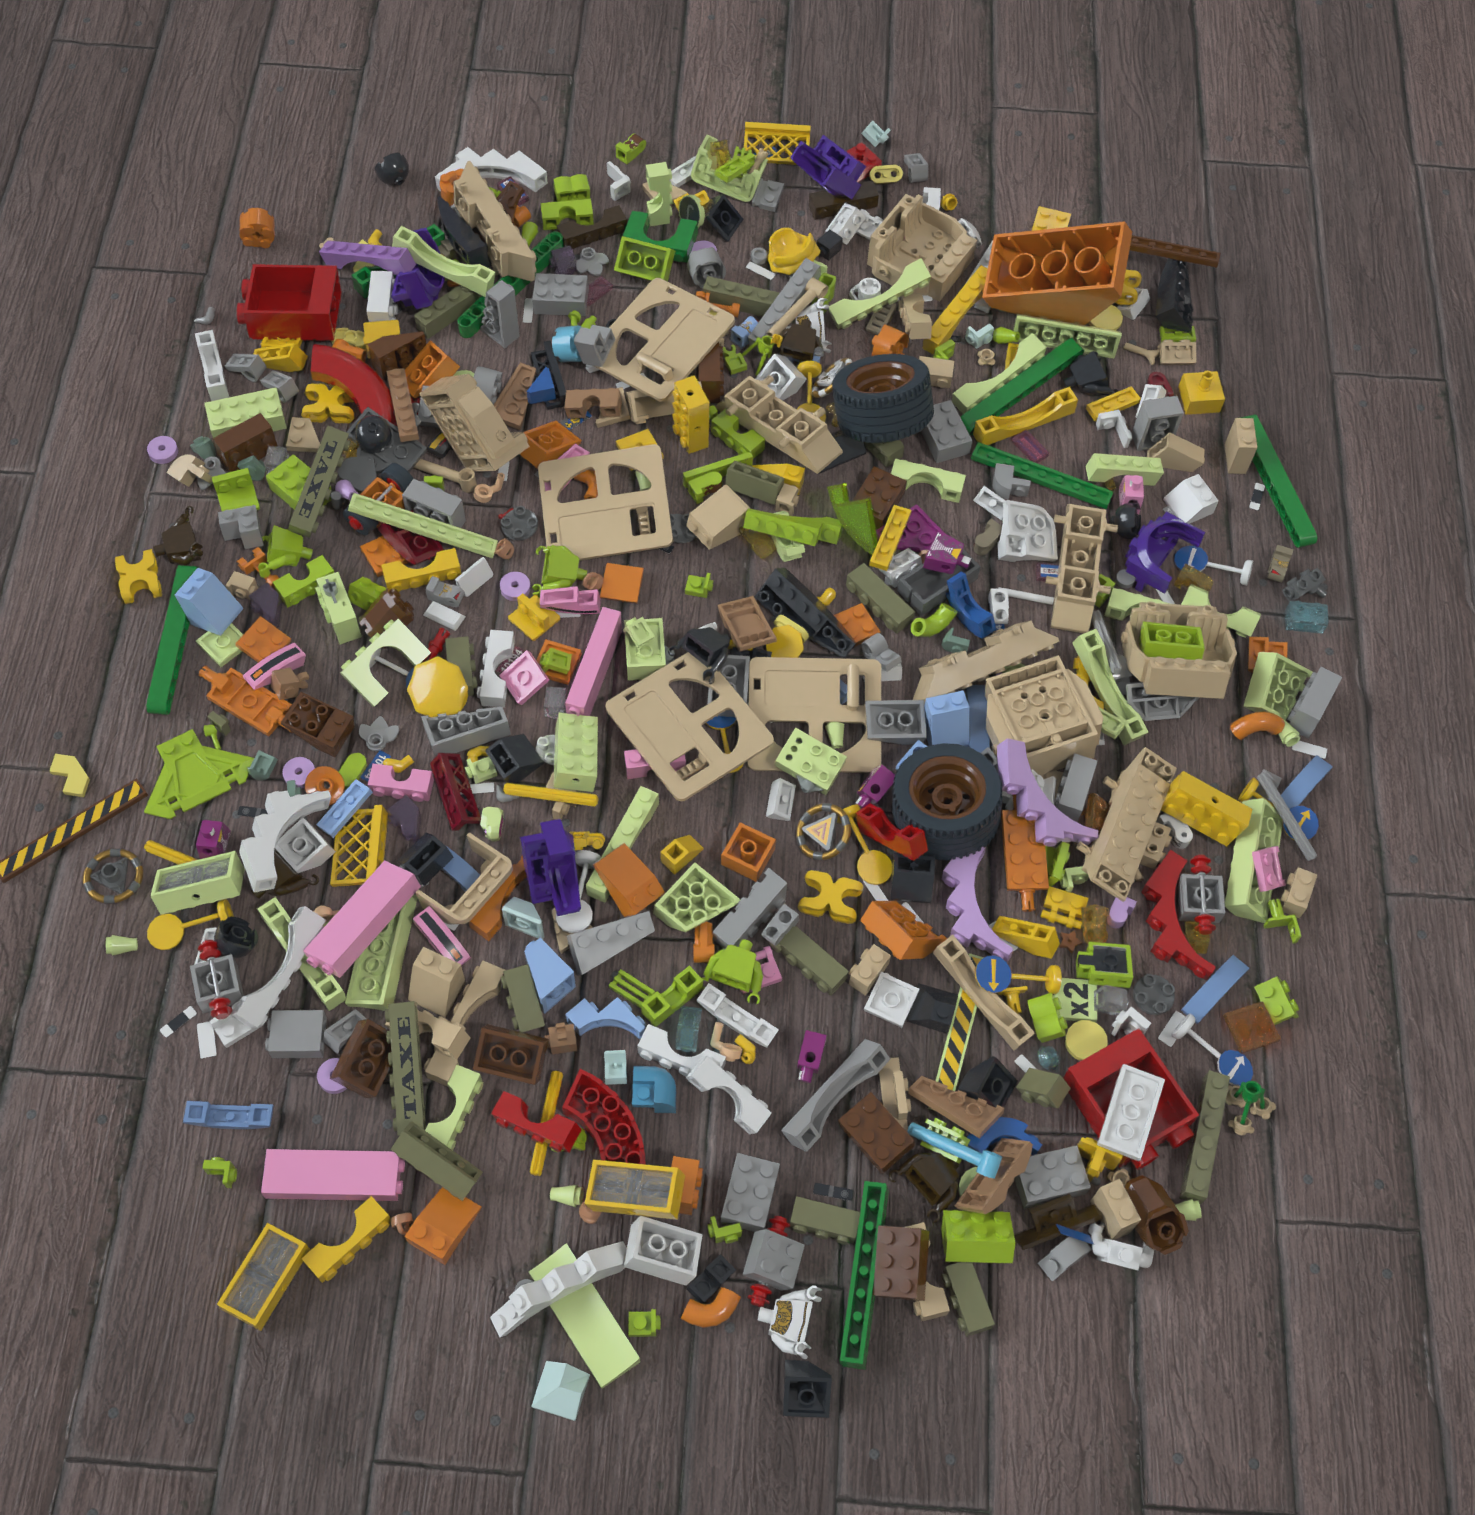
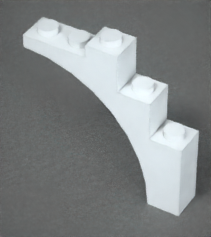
[435,147,548,192]
[239,791,331,892]
[490,1241,627,1337]

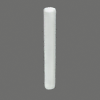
[998,587,1054,605]

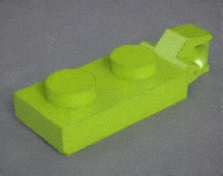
[715,152,755,183]

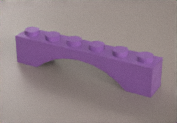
[319,241,416,275]

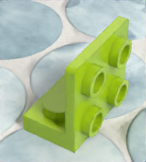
[211,468,260,511]

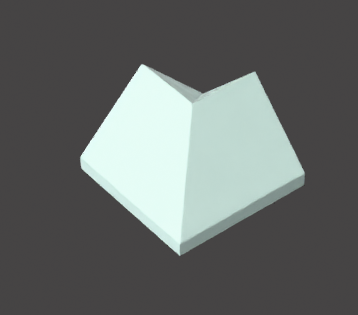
[502,897,544,940]
[531,1361,590,1421]

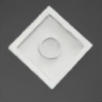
[864,972,919,1028]

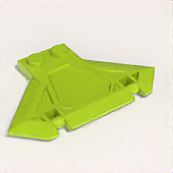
[144,729,254,819]

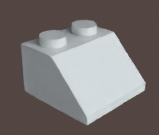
[755,354,807,401]
[1163,474,1218,524]
[275,818,336,873]

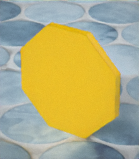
[766,625,804,658]

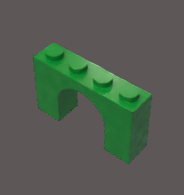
[623,211,698,263]

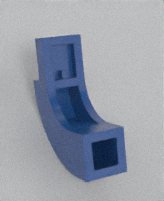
[946,572,996,639]
[967,1117,1042,1156]

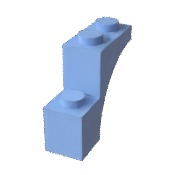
[565,997,646,1039]

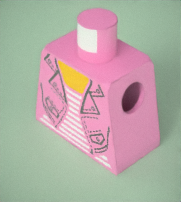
[1119,475,1144,514]

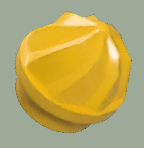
[940,193,957,211]

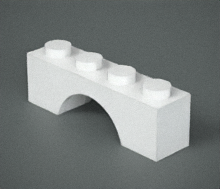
[195,330,229,401]
[477,630,515,708]
[637,1024,726,1077]
[686,1056,771,1134]

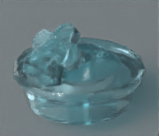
[1037,1046,1060,1071]

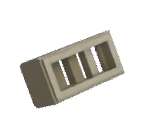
[866,303,896,335]

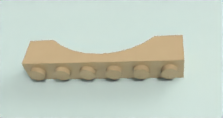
[933,935,1035,1051]
[424,961,506,1087]

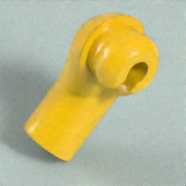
[383,755,414,773]

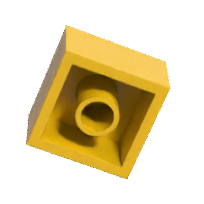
[1178,370,1225,415]

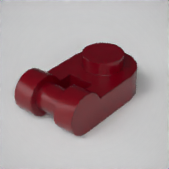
[1147,372,1174,397]

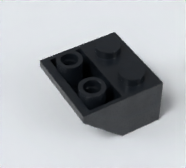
[485,734,544,784]
[397,833,454,886]
[890,853,935,904]

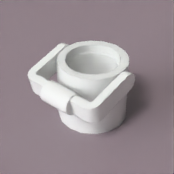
[849,278,881,300]

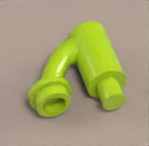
[568,310,597,329]

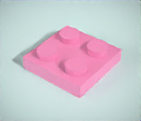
[499,650,549,705]

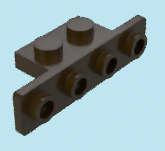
[1014,1194,1103,1250]

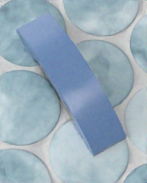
[965,685,990,753]
[1281,755,1333,809]
[442,846,480,892]
[1181,955,1250,1024]
[183,1101,274,1129]

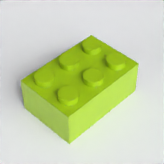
[614,236,675,282]
[266,454,332,510]
[1139,621,1205,660]
[941,1210,1015,1263]

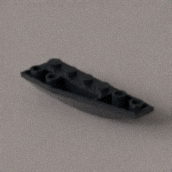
[437,196,491,269]
[1156,243,1194,332]
[754,568,857,658]

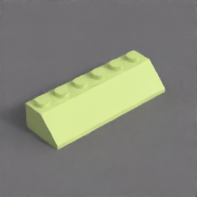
[1013,314,1122,359]
[1224,798,1283,923]

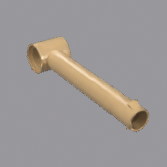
[767,277,828,337]
[413,459,477,493]

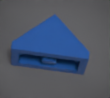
[527,367,556,404]

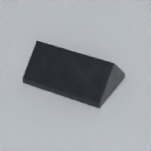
[819,430,866,474]

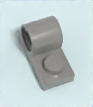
[904,153,928,183]
[225,354,266,382]
[260,370,299,403]
[861,633,902,671]
[323,1009,366,1055]

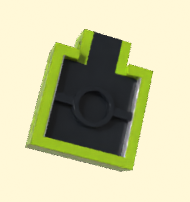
[1076,942,1133,988]

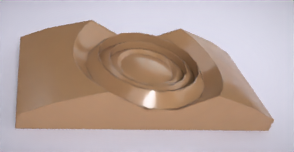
[718,596,777,651]
[955,1138,1033,1214]

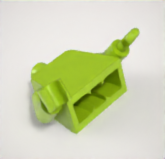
[258,525,313,578]
[532,545,587,598]
[702,939,763,1004]

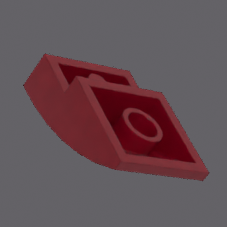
[378,510,444,565]

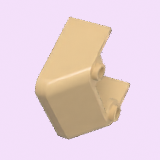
[625,381,702,424]
[416,833,513,925]

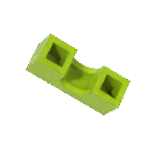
[541,199,594,230]
[711,408,765,459]
[273,555,334,608]
[641,965,703,1027]

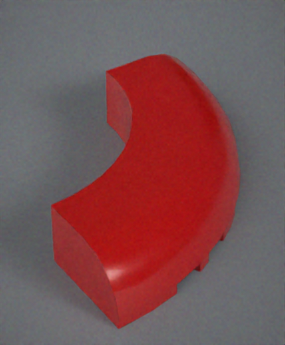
[311,344,398,427]
[562,1069,646,1165]

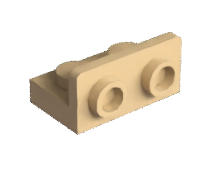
[1157,340,1196,365]

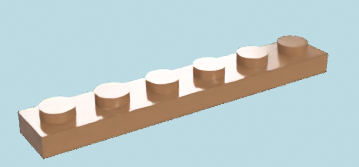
[387,368,419,442]

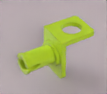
[1263,899,1301,944]

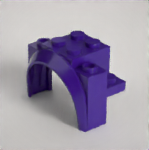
[791,135,866,199]
[391,228,445,309]
[1125,511,1206,594]
[520,819,581,916]

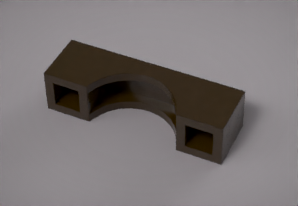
[809,181,879,220]
[557,205,627,251]

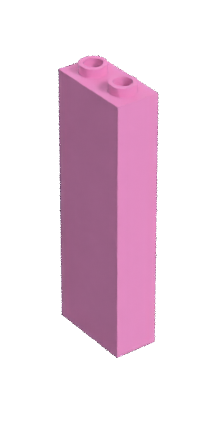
[565,607,622,716]
[303,860,421,978]
[261,1149,405,1201]

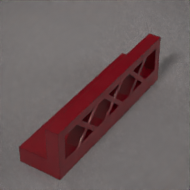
[430,753,481,831]

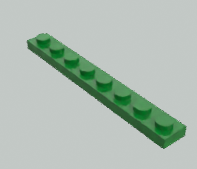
[971,442,1113,509]

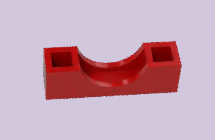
[855,803,928,861]
[491,1091,582,1153]

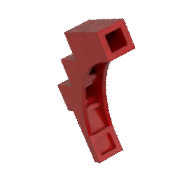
[1141,850,1216,980]

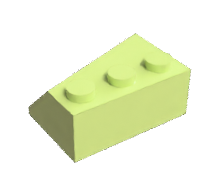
[1244,652,1313,720]
[653,862,740,932]

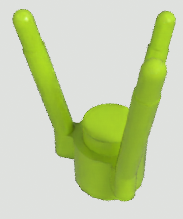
[742,335,775,376]

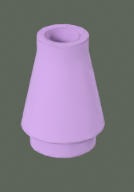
[335,480,358,501]

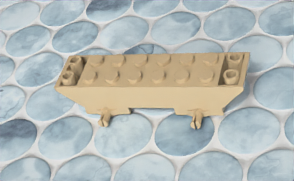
[453,161,536,281]
[715,375,843,474]
[1045,504,1118,633]
[913,620,1059,704]
[1076,747,1177,902]

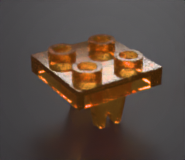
[1081,793,1111,835]
[1223,1001,1281,1054]

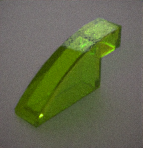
[827,483,878,555]

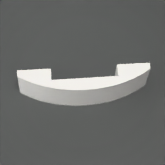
[697,983,779,1047]

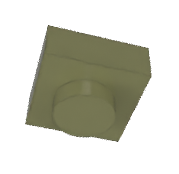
[207,711,231,736]

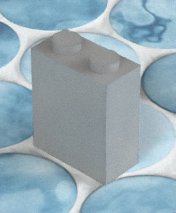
[265,1010,327,1058]

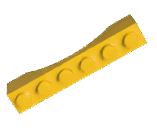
[923,265,988,355]
[973,387,1078,445]

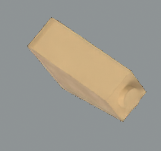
[1147,432,1205,472]

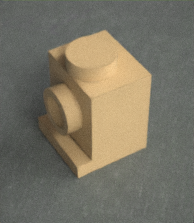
[775,483,799,516]
[226,571,258,600]

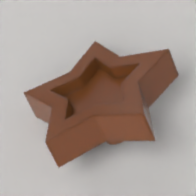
[1059,930,1083,953]

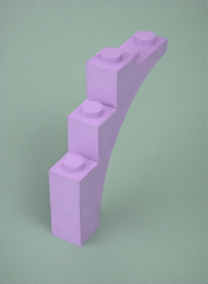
[997,738,1098,846]
[942,847,1013,962]

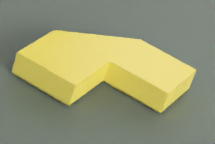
[49,754,90,797]

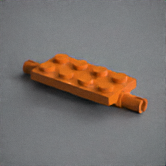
[199,666,293,737]
[1001,794,1049,912]

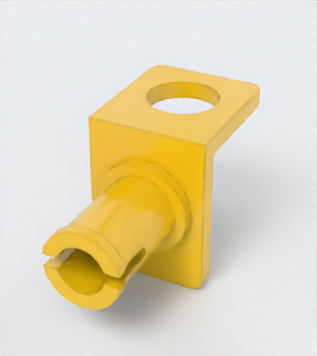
[996,986,1028,1014]

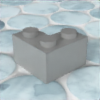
[574,325,616,367]
[218,505,264,549]

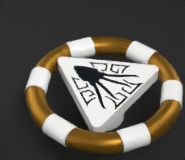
[812,358,852,398]

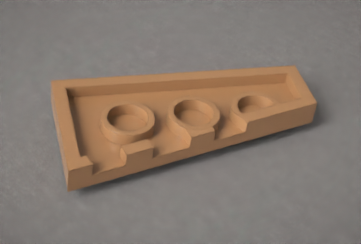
[494,362,537,430]
[908,1076,1005,1139]

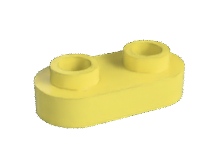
[869,165,903,184]
[774,615,809,644]

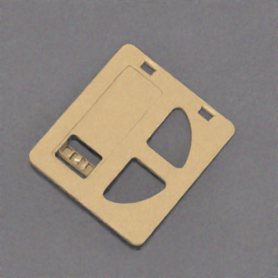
[592,278,735,402]
[538,444,673,561]
[605,652,774,801]
[748,657,881,773]

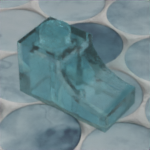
[675,1006,702,1052]

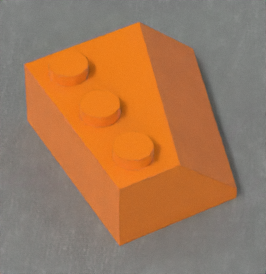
[860,901,948,960]

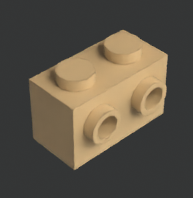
[1140,822,1172,869]
[1281,867,1317,918]
[849,944,891,996]

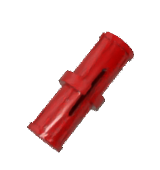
[422,628,451,662]

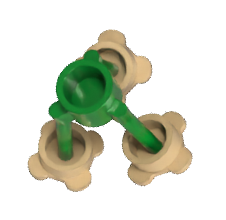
[1225,1081,1276,1135]

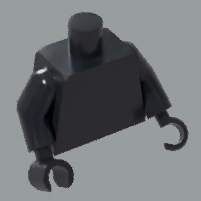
[1063,351,1118,395]
[668,627,730,684]

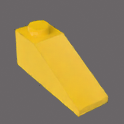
[253,343,308,372]
[752,464,805,495]
[991,916,1060,959]

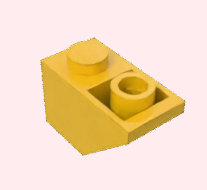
[660,835,704,875]

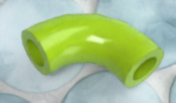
[911,603,957,637]

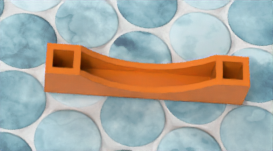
[469,855,527,941]

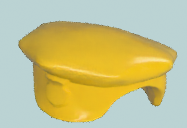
[767,228,820,275]
[407,656,468,718]

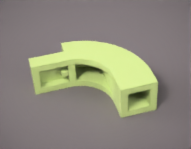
[771,511,805,562]

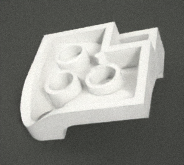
[997,500,1058,562]

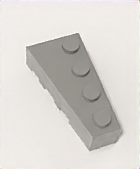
[480,280,520,348]
[421,706,511,757]
[713,868,787,949]
[567,911,655,976]

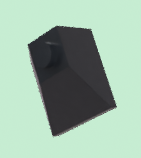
[704,194,744,242]
[907,983,958,1034]
[958,1056,1018,1108]
[783,1360,832,1418]

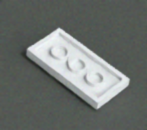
[1097,1064,1165,1161]

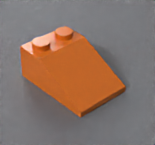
[405,340,460,398]
[520,421,582,469]
[593,843,665,917]
[404,1187,482,1265]

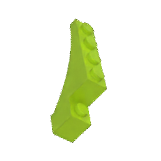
[743,508,844,546]

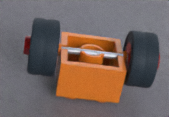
[343,463,414,535]

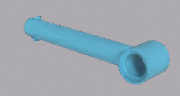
[908,1122,1002,1179]

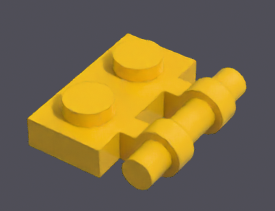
[569,831,605,850]
[1041,886,1089,929]

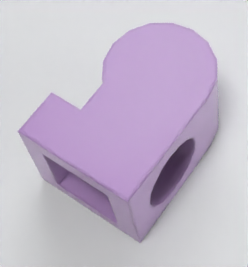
[1107,897,1137,929]

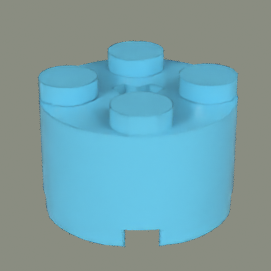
[552,325,583,363]

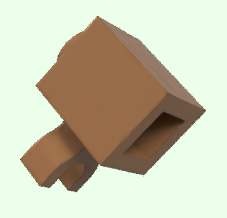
[271,668,309,700]
[545,1022,577,1055]

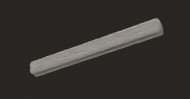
[1091,610,1122,674]
[1257,772,1317,861]

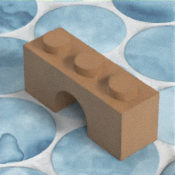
[564,388,622,419]

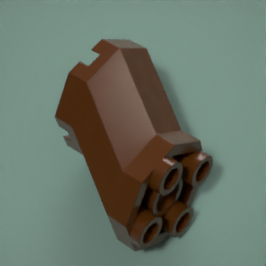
[359,587,414,650]
[1123,1175,1189,1255]

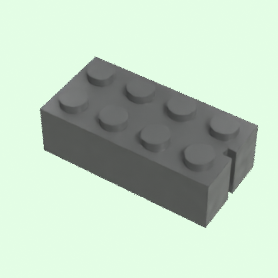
[897,549,981,616]

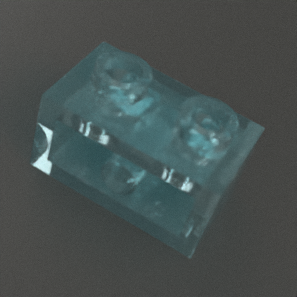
[1285,601,1329,634]

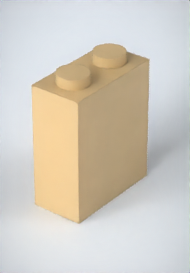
[1225,418,1257,474]
[1090,1179,1141,1240]

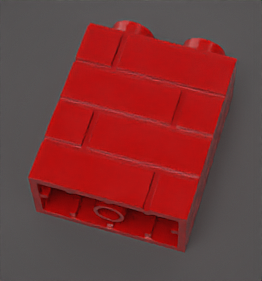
[237,264,342,340]
[1063,1028,1199,1170]

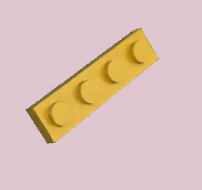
[869,505,911,571]

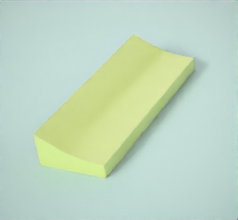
[345,894,418,1011]
[529,1243,640,1389]

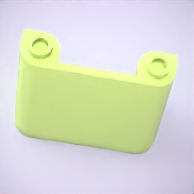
[691,135,768,202]

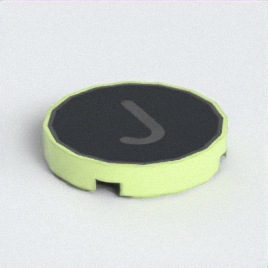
[679,195,705,228]

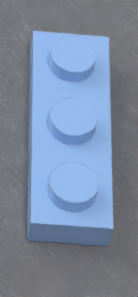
[316,779,373,838]

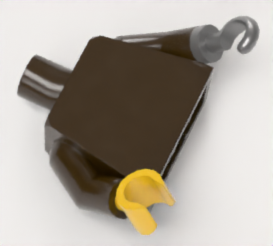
[770,319,824,361]

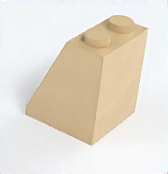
[686,484,750,550]
[408,947,466,1018]

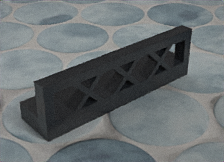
[531,340,566,410]

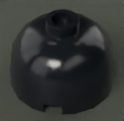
[374,152,409,186]
[355,415,392,453]
[1111,503,1141,539]
[214,916,259,959]

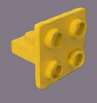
[363,320,400,358]
[508,593,560,641]
[1076,1137,1123,1183]

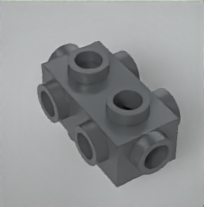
[1282,567,1327,602]

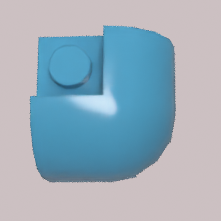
[632,1066,676,1113]

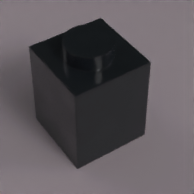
[817,229,843,261]

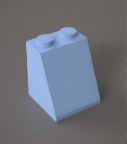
[175,568,243,636]
[924,690,969,747]
[524,938,576,1014]

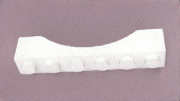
[231,906,326,1028]

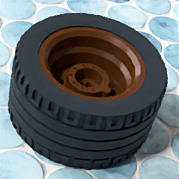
[832,354,934,443]
[893,743,1003,860]

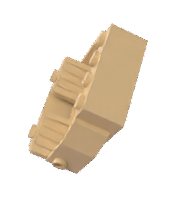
[867,194,977,302]
[419,374,530,471]
[1121,601,1237,699]
[985,655,1103,775]

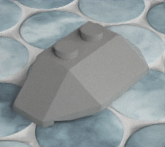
[1126,682,1200,721]

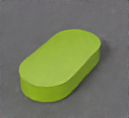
[339,753,367,789]

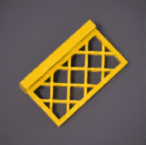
[744,122,811,165]
[330,805,388,887]

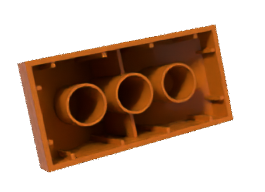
[982,221,1132,325]

